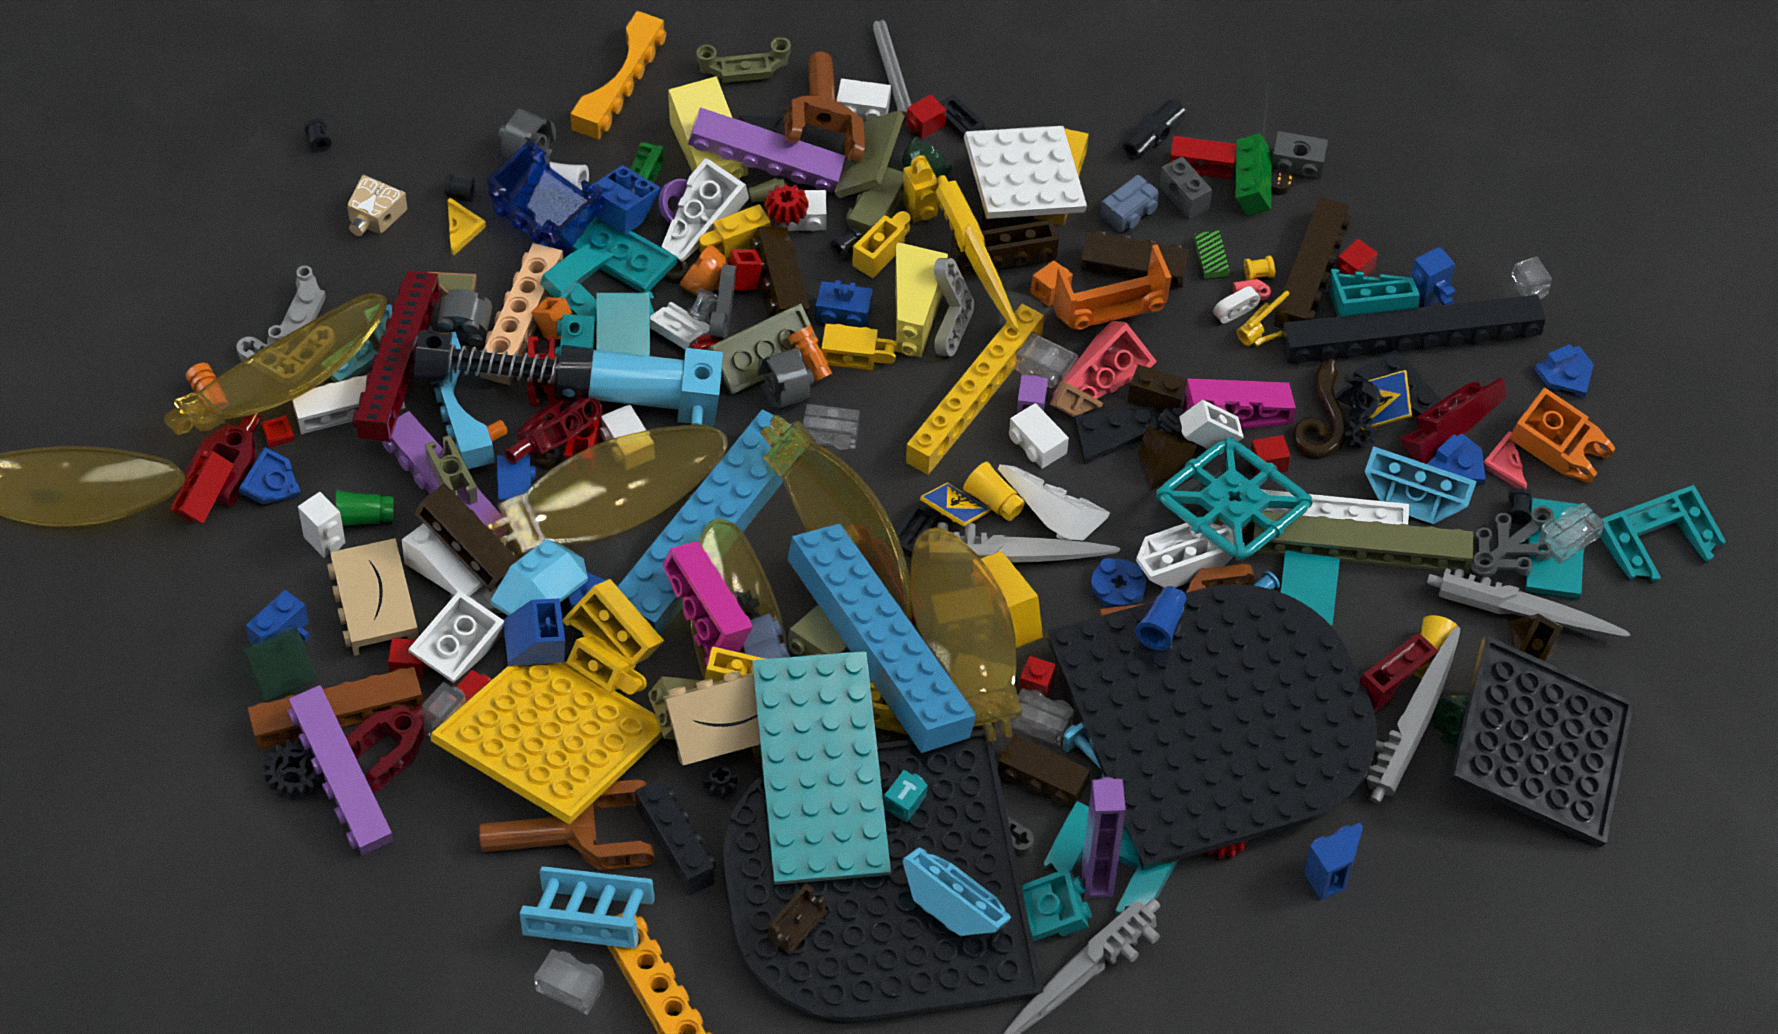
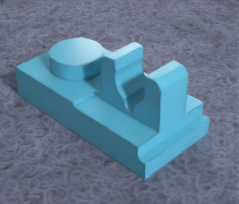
[323,336,378,383]

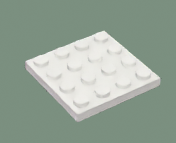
[964,126,1087,219]

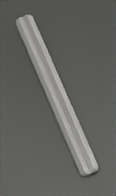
[873,20,911,118]

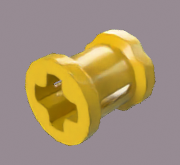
[1244,256,1275,280]

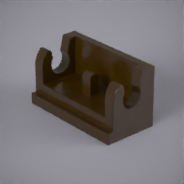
[768,883,828,955]

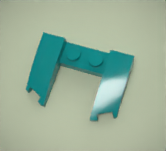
[540,244,655,340]
[1595,485,1726,582]
[1043,801,1178,916]

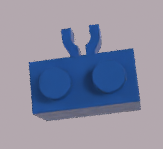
[1411,247,1456,307]
[816,280,873,328]
[246,590,310,658]

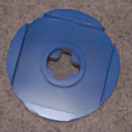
[1091,558,1146,608]

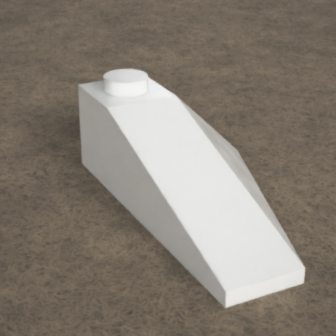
[661,158,749,262]
[998,465,1110,541]

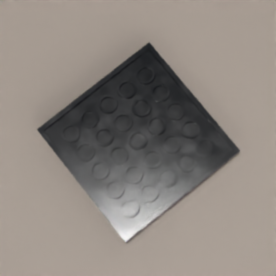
[1449,635,1635,847]

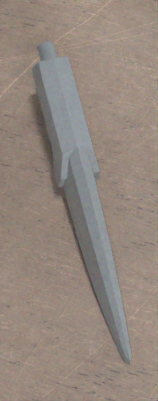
[915,522,1120,564]
[1427,568,1630,637]
[1367,626,1460,804]
[1003,898,1160,1034]

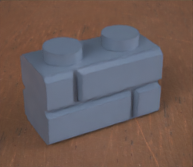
[1100,175,1159,233]

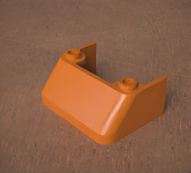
[1053,244,1171,330]

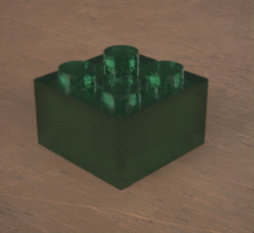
[239,624,318,701]

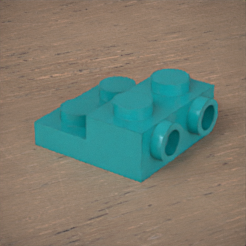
[1022,868,1092,942]

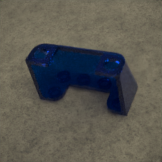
[486,140,605,258]

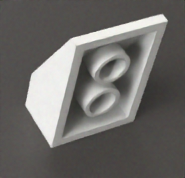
[402,523,484,596]
[408,590,504,683]

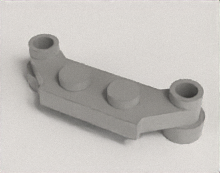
[267,266,326,355]

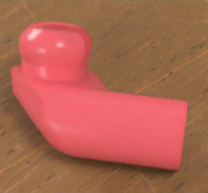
[1232,279,1271,300]

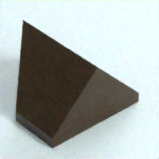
[1139,426,1198,491]
[1509,613,1563,662]

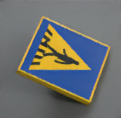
[1361,370,1412,431]
[920,482,991,527]

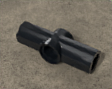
[1122,99,1185,160]

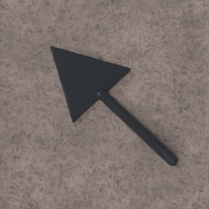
[739,116,815,146]

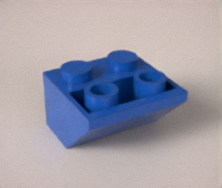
[587,165,661,234]
[503,598,565,666]
[1304,823,1363,900]

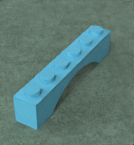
[430,332,495,469]

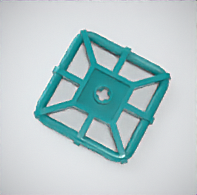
[1156,437,1312,560]

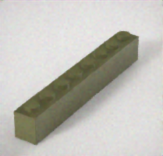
[1252,511,1473,574]

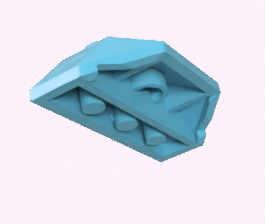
[1365,446,1477,524]
[490,539,588,616]
[903,848,1011,936]

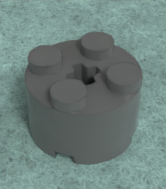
[498,109,556,167]
[435,289,493,346]
[758,348,814,409]

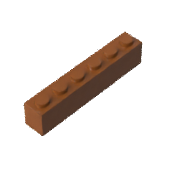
[248,667,423,750]

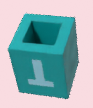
[883,770,928,823]

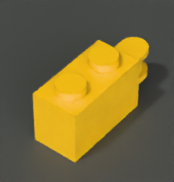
[902,155,939,223]
[699,204,771,259]
[853,211,910,278]
[821,324,898,370]
[566,637,647,694]

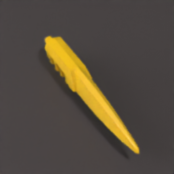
[935,175,1019,332]

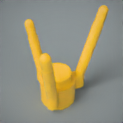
[1236,291,1289,347]

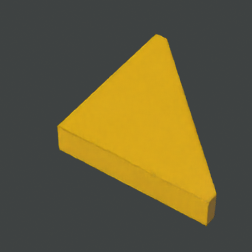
[448,198,486,255]

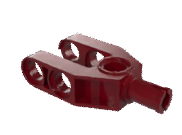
[504,397,602,465]
[180,409,262,507]
[346,695,442,792]

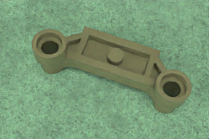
[697,37,791,83]

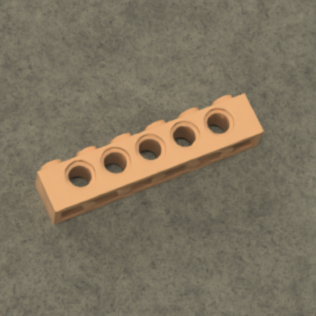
[479,243,563,385]

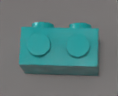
[555,314,597,357]

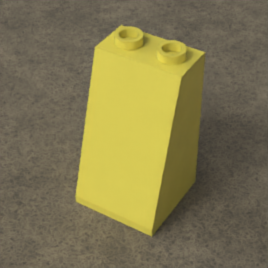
[668,77,748,179]
[895,242,948,358]

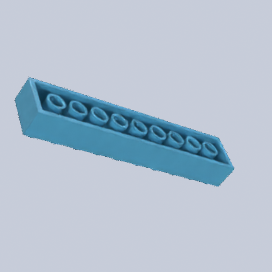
[618,409,807,635]
[787,523,976,753]

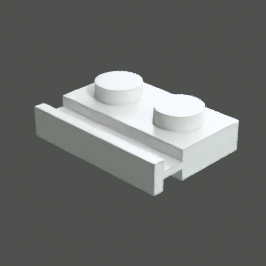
[650,302,710,350]

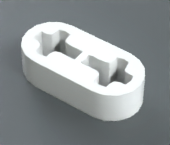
[1213,287,1261,323]

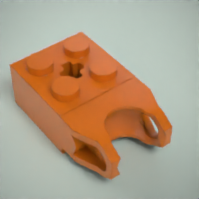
[1509,387,1615,483]

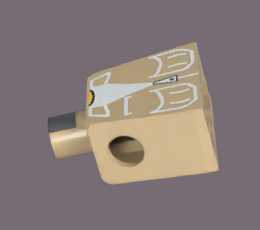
[347,175,407,236]

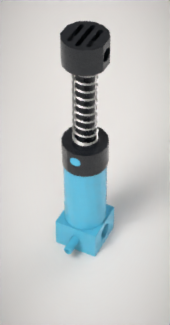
[414,330,723,428]

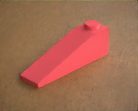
[1052,321,1157,399]

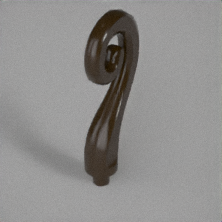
[1293,359,1347,458]

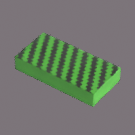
[1194,231,1230,279]

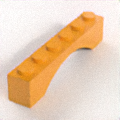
[571,11,666,140]

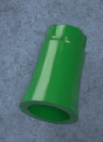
[336,490,393,526]

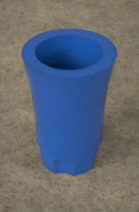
[1135,586,1187,650]

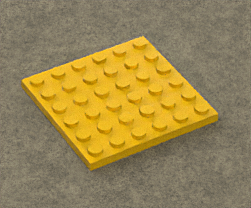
[431,661,663,824]

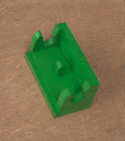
[630,143,664,183]

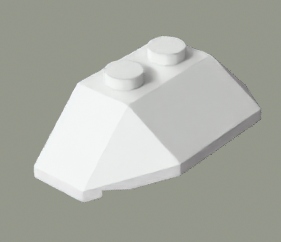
[1136,523,1244,588]

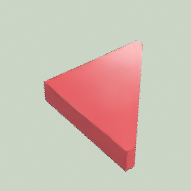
[1484,431,1527,489]

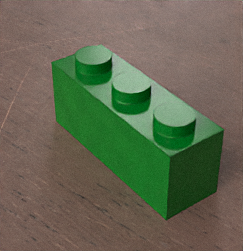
[1235,133,1272,216]

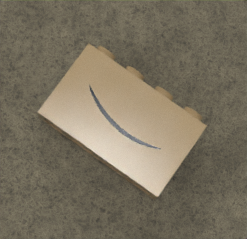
[327,538,419,656]
[663,668,760,765]

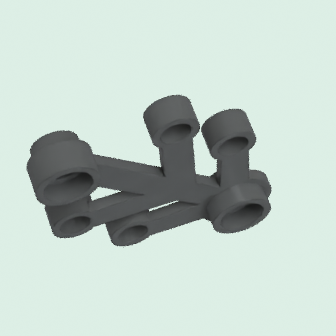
[1471,506,1553,576]

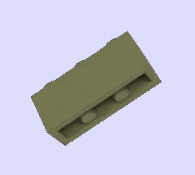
[846,167,903,237]

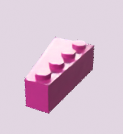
[1183,378,1296,429]
[662,541,753,666]

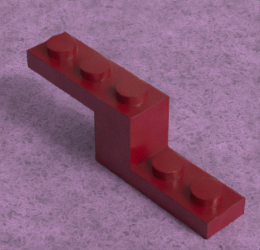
[1359,632,1438,714]

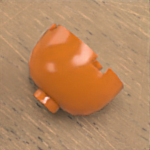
[680,244,728,296]

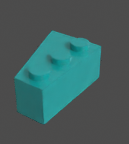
[1328,269,1420,317]

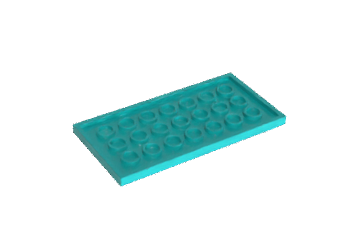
[752,651,891,885]

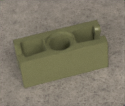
[425,435,478,504]

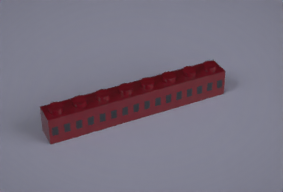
[352,271,441,442]

